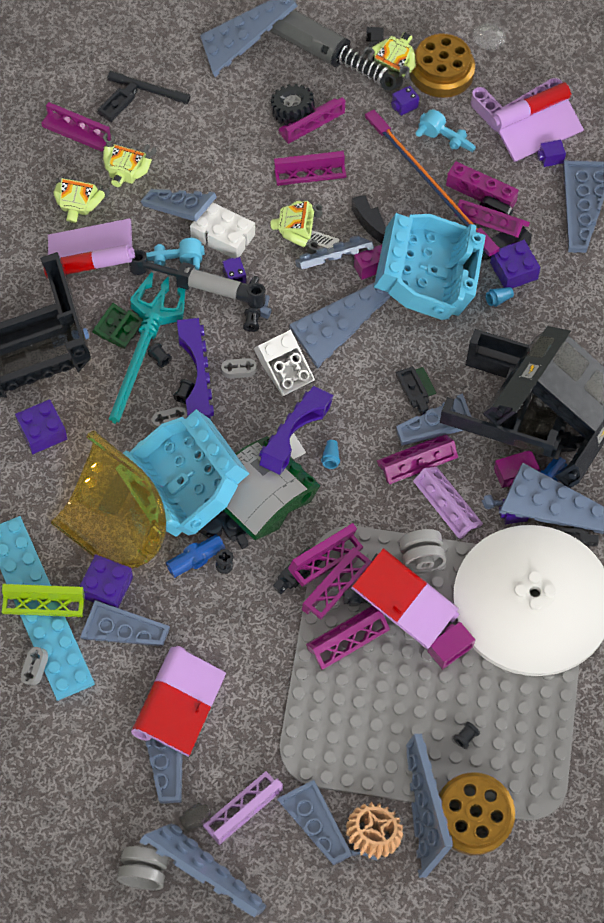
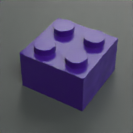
[490,240,541,289]
[15,399,68,455]
[79,554,133,608]

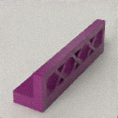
[278,97,346,144]
[41,102,111,152]
[274,151,347,186]
[454,199,530,237]
[377,435,458,485]
[288,523,363,587]
[302,547,372,620]
[306,605,390,670]

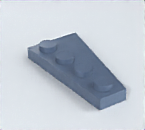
[141,189,217,222]
[295,236,374,269]
[396,393,471,446]
[80,600,170,646]
[145,738,182,804]
[277,780,352,865]

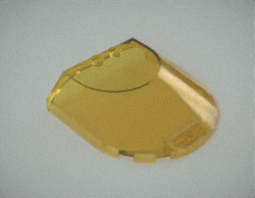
[51,430,166,569]

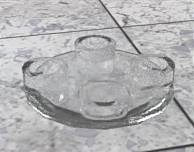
[472,23,506,51]

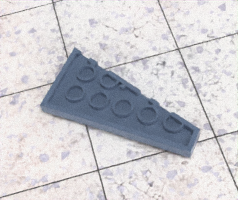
[200,0,297,77]
[563,161,604,253]
[289,283,391,369]
[499,463,604,534]
[406,734,453,878]
[139,823,266,917]

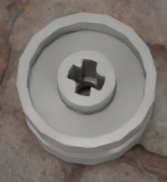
[399,529,447,573]
[117,846,169,890]

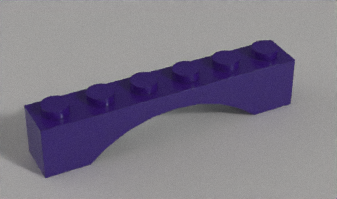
[177,318,214,420]
[259,386,333,475]

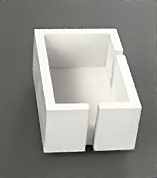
[190,202,255,258]

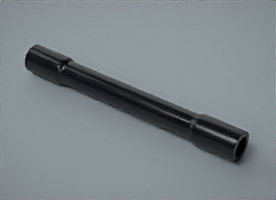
[107,70,191,105]

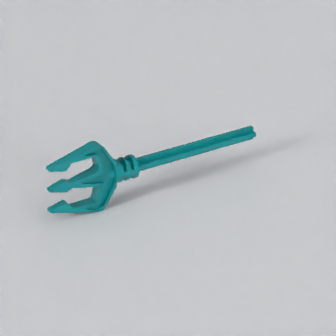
[109,272,186,424]

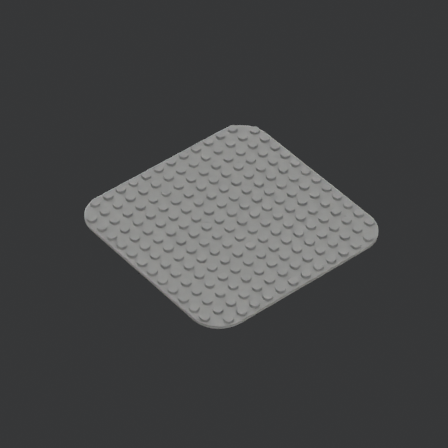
[280,526,579,821]

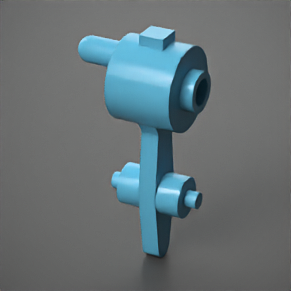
[416,110,476,152]
[146,238,205,270]

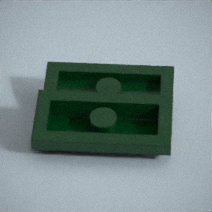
[92,303,143,349]

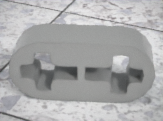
[221,358,257,378]
[152,407,187,429]
[21,647,48,686]

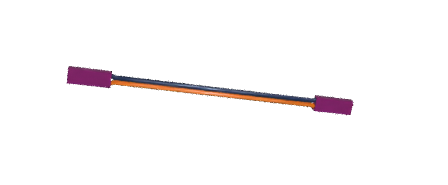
[365,110,499,257]

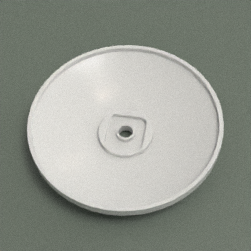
[453,525,604,676]

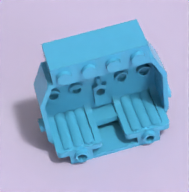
[374,213,486,320]
[116,409,249,537]

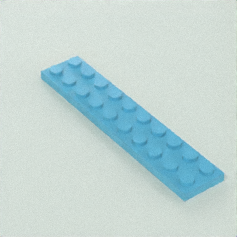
[0,516,95,701]

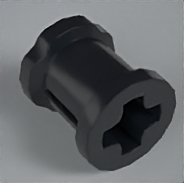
[243,308,261,332]
[148,343,172,368]
[173,379,195,404]
[215,549,234,574]
[453,721,480,749]

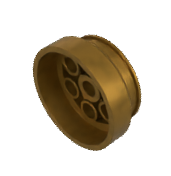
[410,34,475,98]
[439,772,515,855]

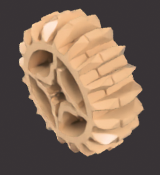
[346,802,403,859]

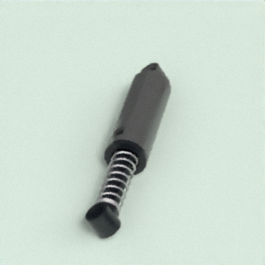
[256,3,403,91]

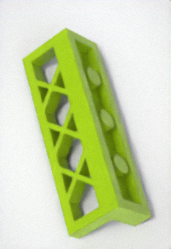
[2,584,85,617]

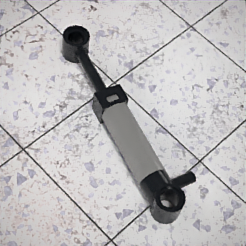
[129,250,266,309]

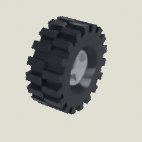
[270,84,315,126]

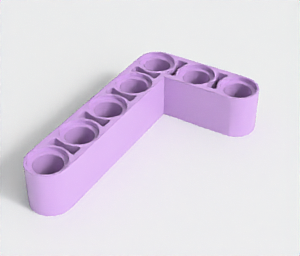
[471,78,562,132]

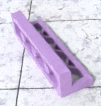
[413,467,483,539]
[203,771,283,845]

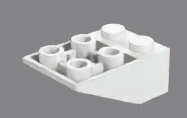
[253,330,315,396]

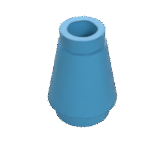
[485,287,514,307]
[321,440,340,469]

